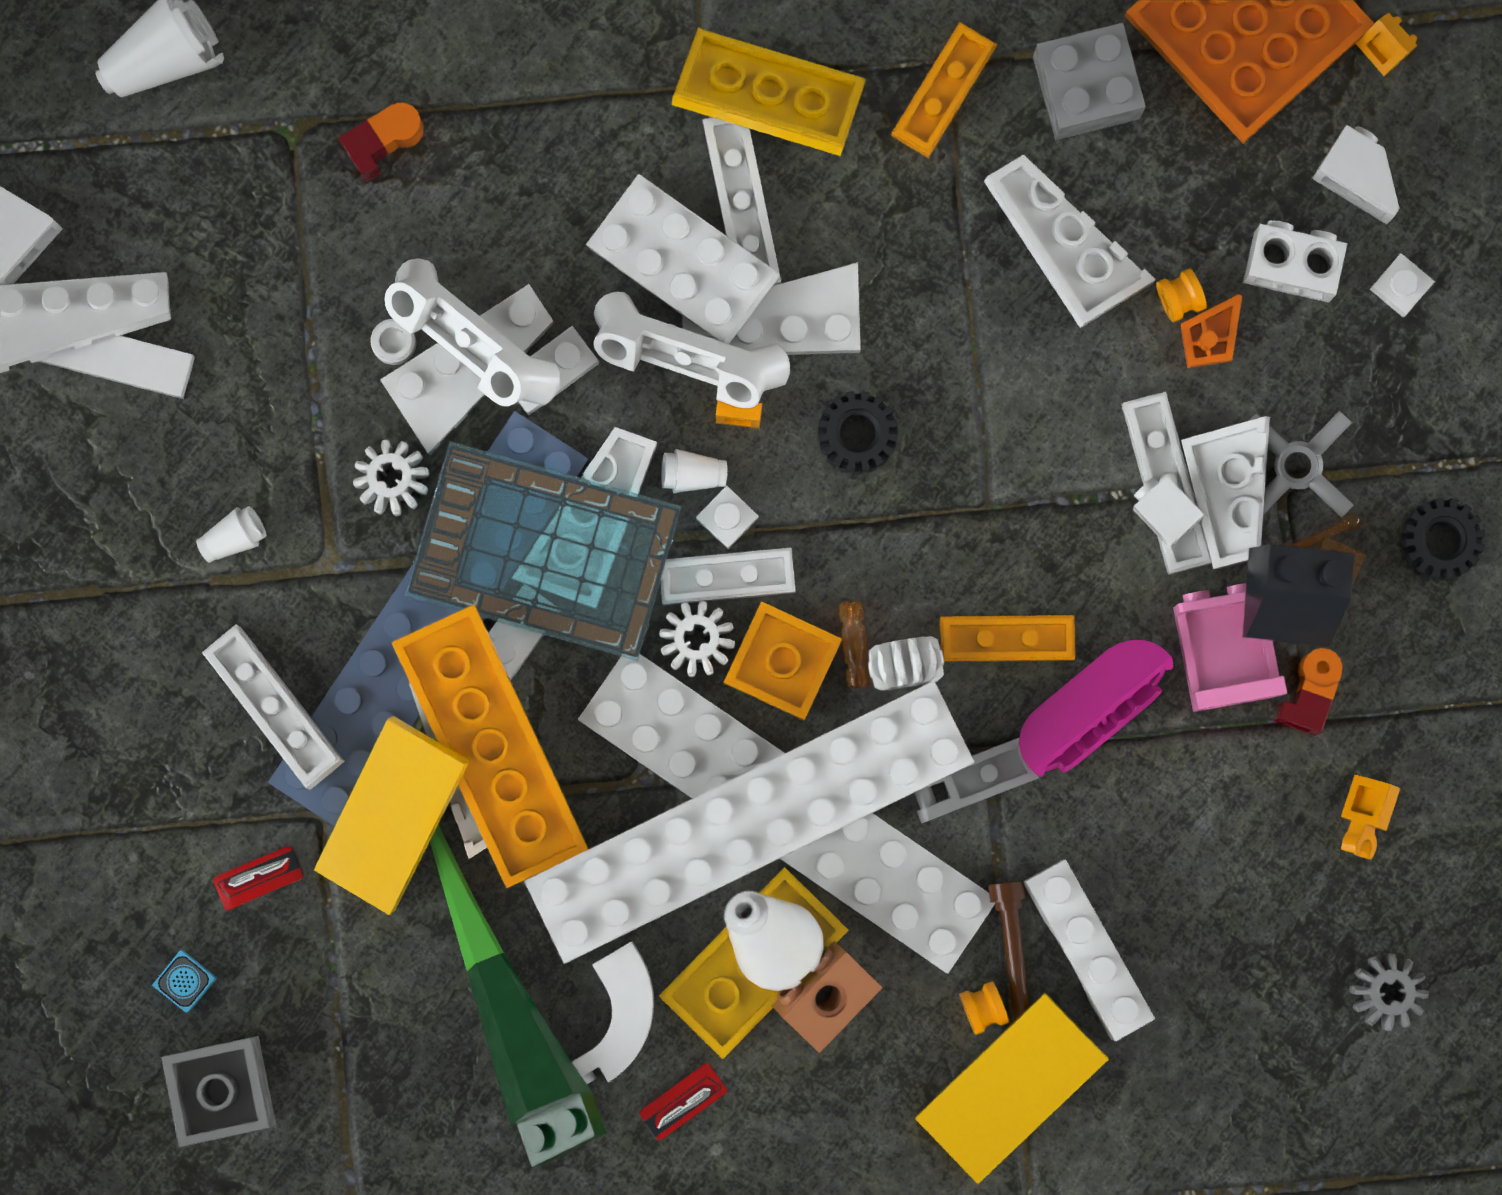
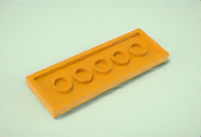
[391,603,589,888]

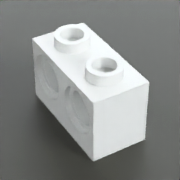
[1243,220,1347,302]

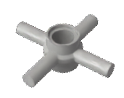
[1249,411,1354,518]

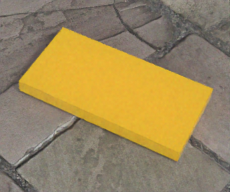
[672,28,866,156]
[314,716,470,915]
[659,867,848,1059]
[915,993,1108,1184]

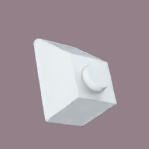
[1312,125,1400,224]

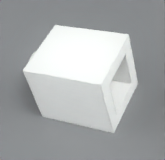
[1133,476,1204,548]

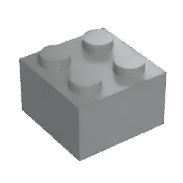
[1033,23,1146,140]
[161,1036,276,1147]

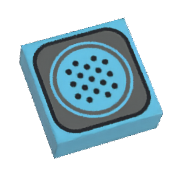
[152,950,217,1013]

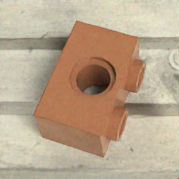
[772,941,882,1053]

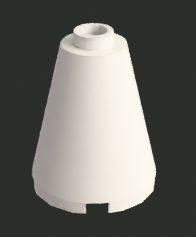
[96,0,224,97]
[725,891,824,991]

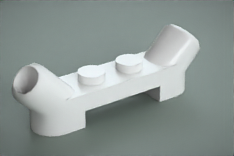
[385,259,560,406]
[593,292,790,408]

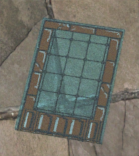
[405,441,682,661]

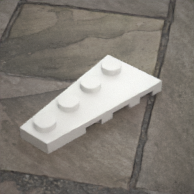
[984,155,1156,328]

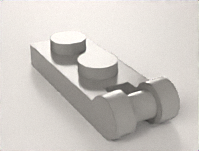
[912,737,1039,824]

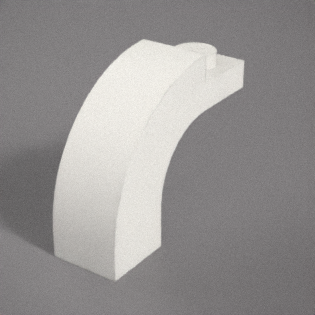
[572,941,654,1084]

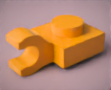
[1341,775,1400,860]

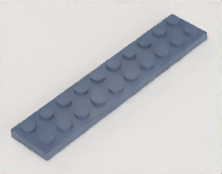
[268,411,589,827]

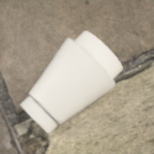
[661,449,727,493]
[196,506,266,563]

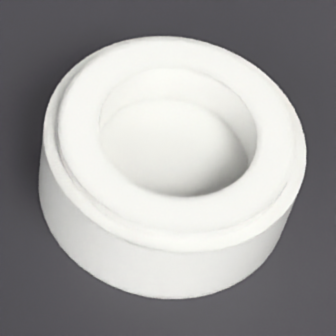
[371,319,416,365]

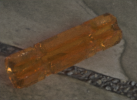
[839,601,871,689]

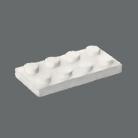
[586,174,780,344]

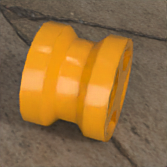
[1156,268,1207,323]
[959,981,1009,1035]

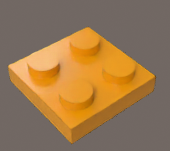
[724,601,842,721]

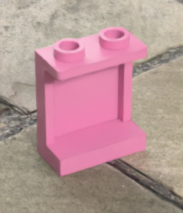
[1173,583,1287,712]

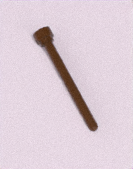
[988,880,1031,1021]

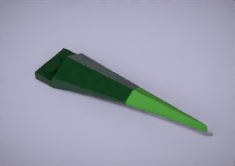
[430,824,607,1167]

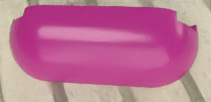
[1019,640,1173,777]

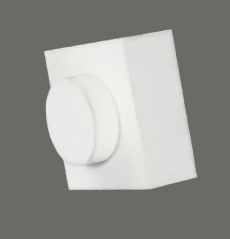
[1370,253,1435,317]
[696,486,759,549]

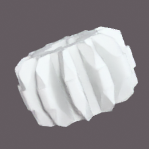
[353,440,430,516]
[659,601,735,677]
[868,636,944,691]

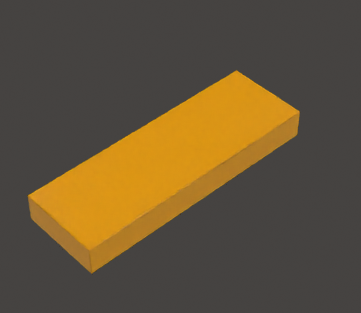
[891,22,997,158]
[940,615,1075,662]

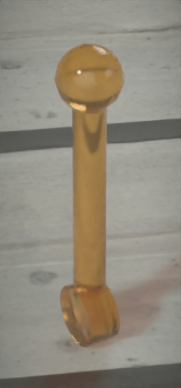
[1282,513,1362,548]

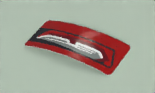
[213,846,303,911]
[639,1063,727,1140]

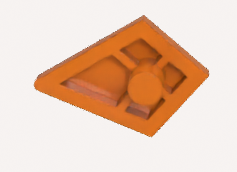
[1180,294,1242,368]

